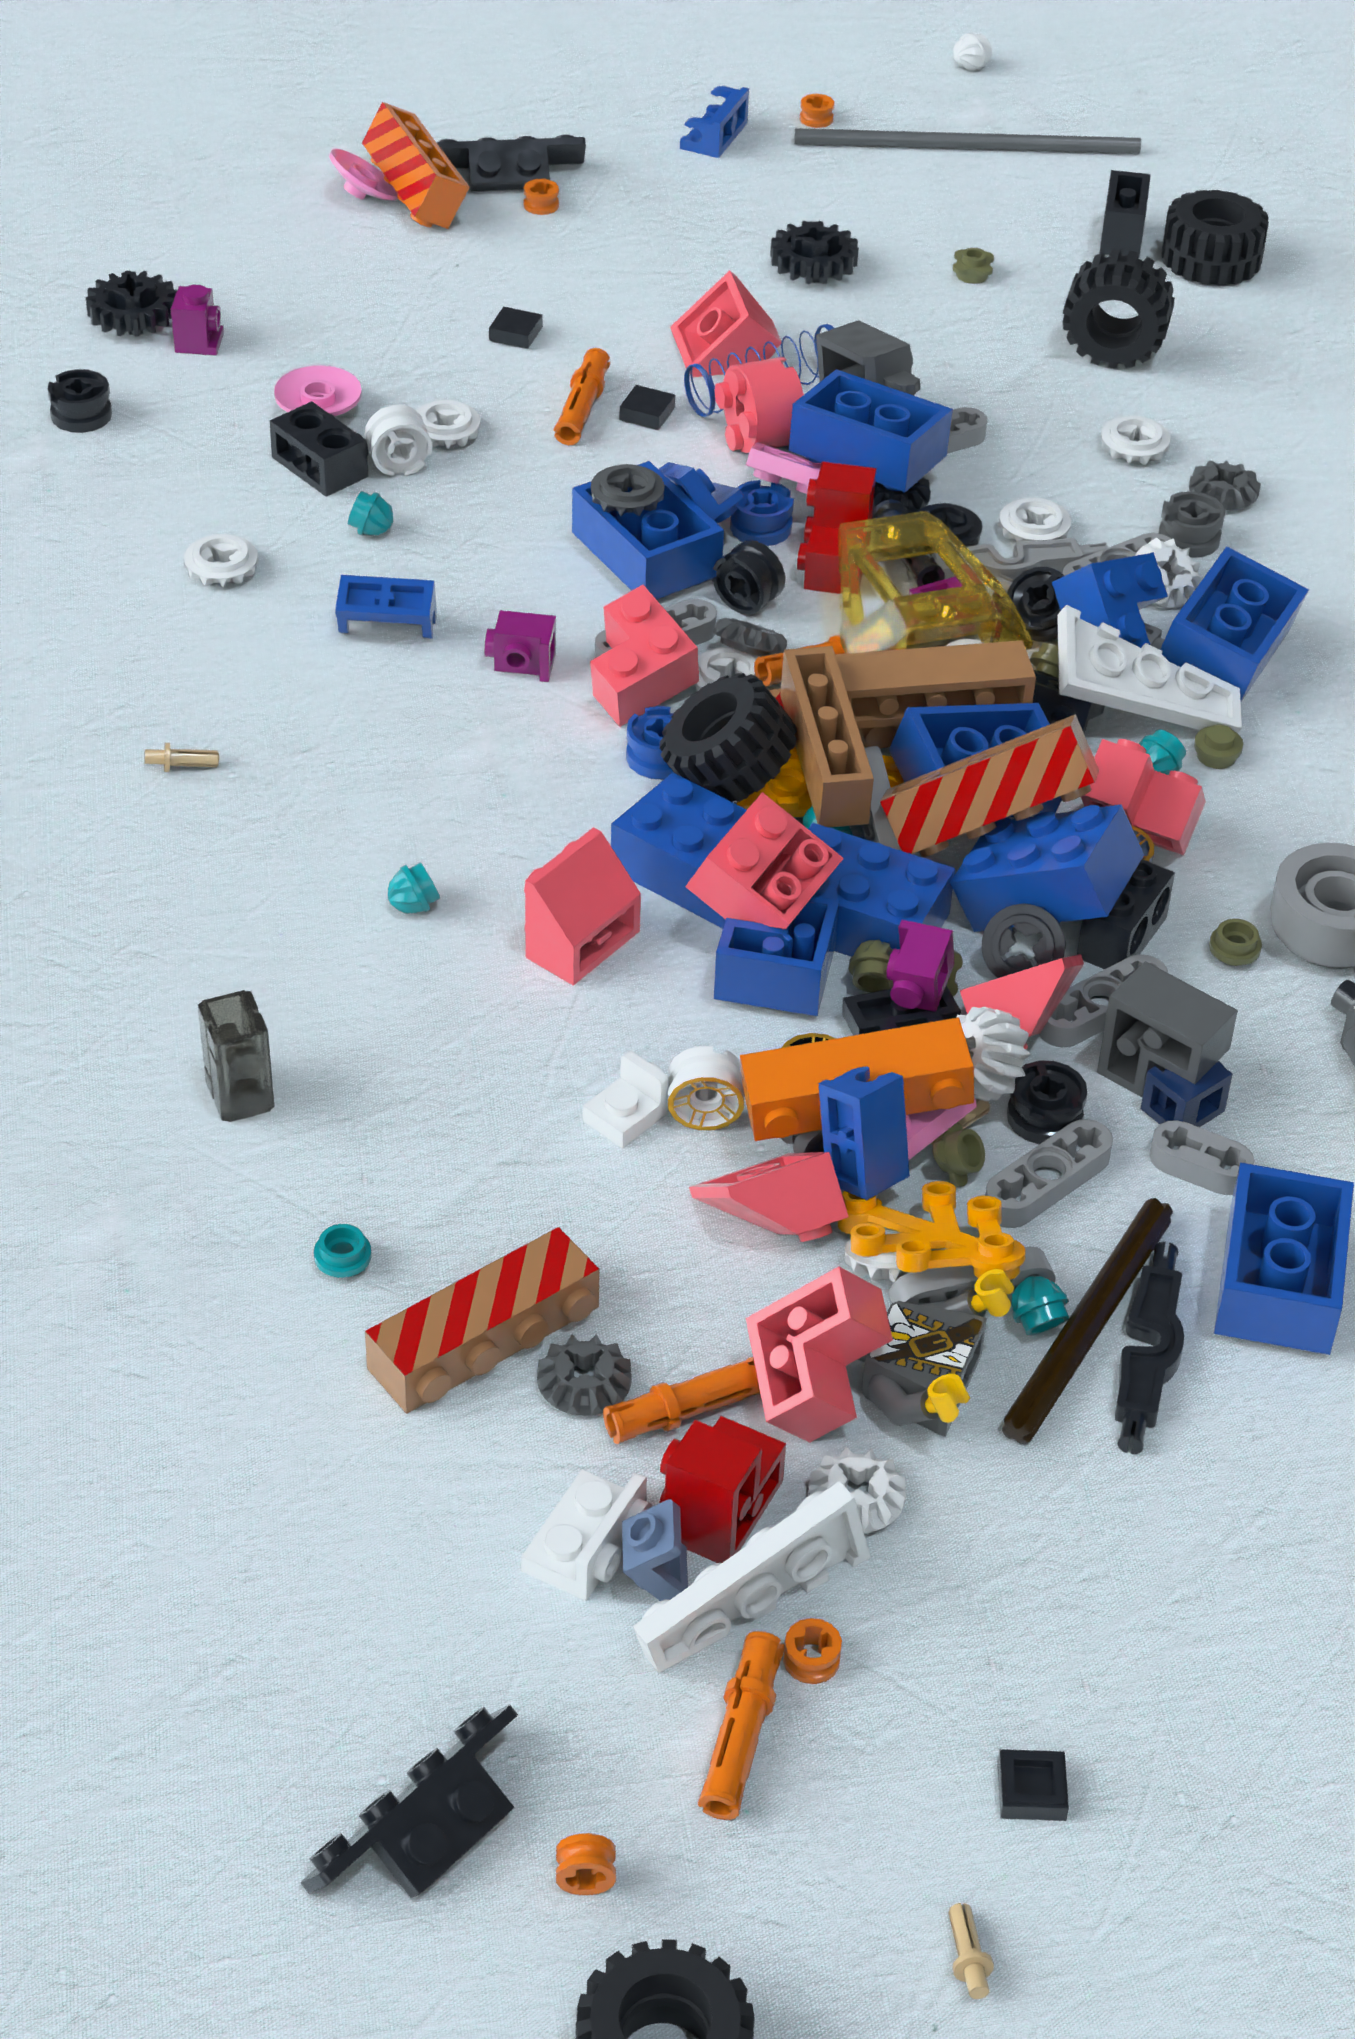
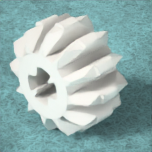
[956,1007,1031,1101]

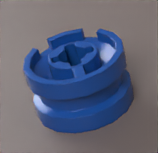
[730,480,794,546]
[626,706,673,780]

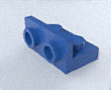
[659,462,744,523]

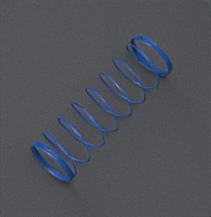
[684,324,834,417]

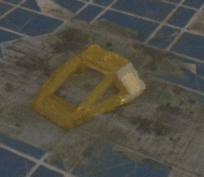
[838,511,1033,654]

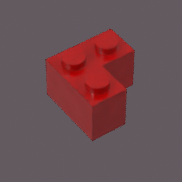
[797,461,877,596]
[659,1416,786,1563]

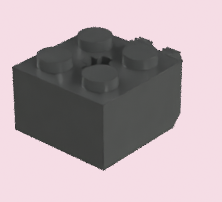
[816,320,921,395]

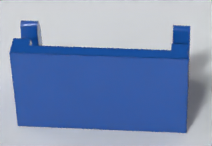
[680,86,749,158]
[335,575,437,639]
[818,1066,910,1200]

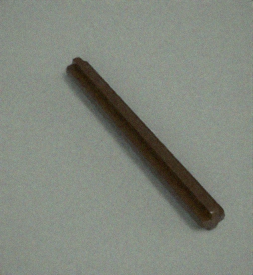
[1002,1198,1173,1444]

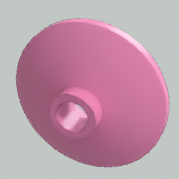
[329,149,398,200]
[274,365,362,416]

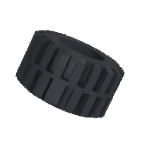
[1161,190,1269,286]
[1062,250,1175,369]
[660,673,797,802]
[576,1939,755,2039]

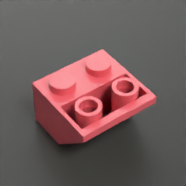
[685,792,844,929]
[524,827,641,986]

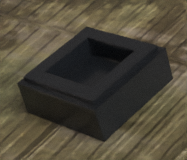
[489,306,543,349]
[619,385,676,430]
[997,1749,1069,1821]

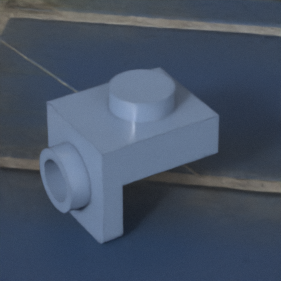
[622,1499,688,1601]

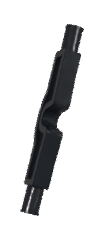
[1114,1242,1184,1454]

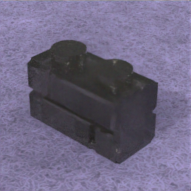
[198,990,275,1122]

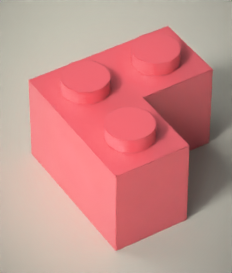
[590,585,699,727]
[1081,739,1206,855]
[746,1267,893,1443]

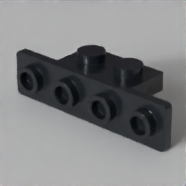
[436,134,586,192]
[300,1704,518,1898]

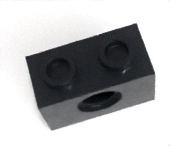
[1099,170,1151,258]

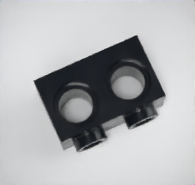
[269,401,369,497]
[1077,859,1175,970]

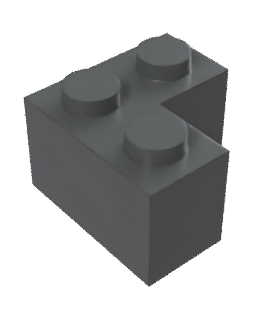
[1097,961,1238,1097]

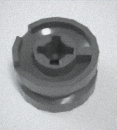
[1158,491,1225,558]

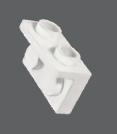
[521,1469,651,1601]

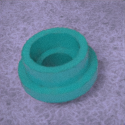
[314,1224,372,1278]

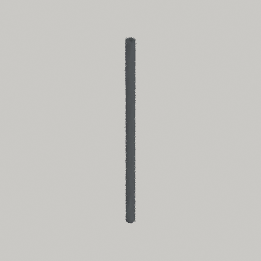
[794,128,1141,154]

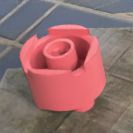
[715,357,804,453]

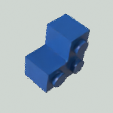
[1052,552,1168,648]
[714,896,840,1016]

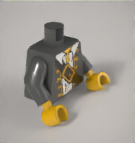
[857,1269,1014,1437]

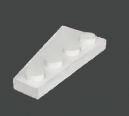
[1058,605,1242,733]
[633,1480,871,1673]

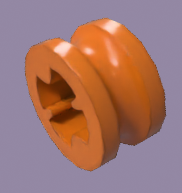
[800,94,835,128]
[523,179,559,215]
[783,1618,842,1684]
[556,1833,616,1895]

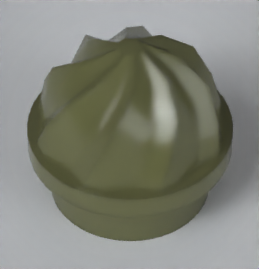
[848,940,893,993]

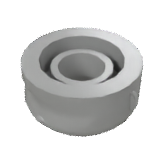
[1270,843,1355,968]

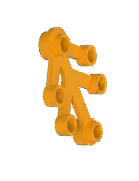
[838,1181,1026,1280]

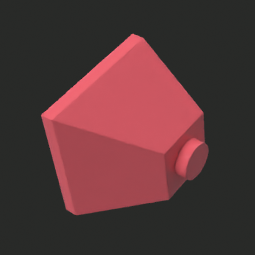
[670,270,782,377]
[960,954,1084,1049]
[689,1152,849,1242]

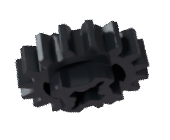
[770,221,859,284]
[85,270,177,337]

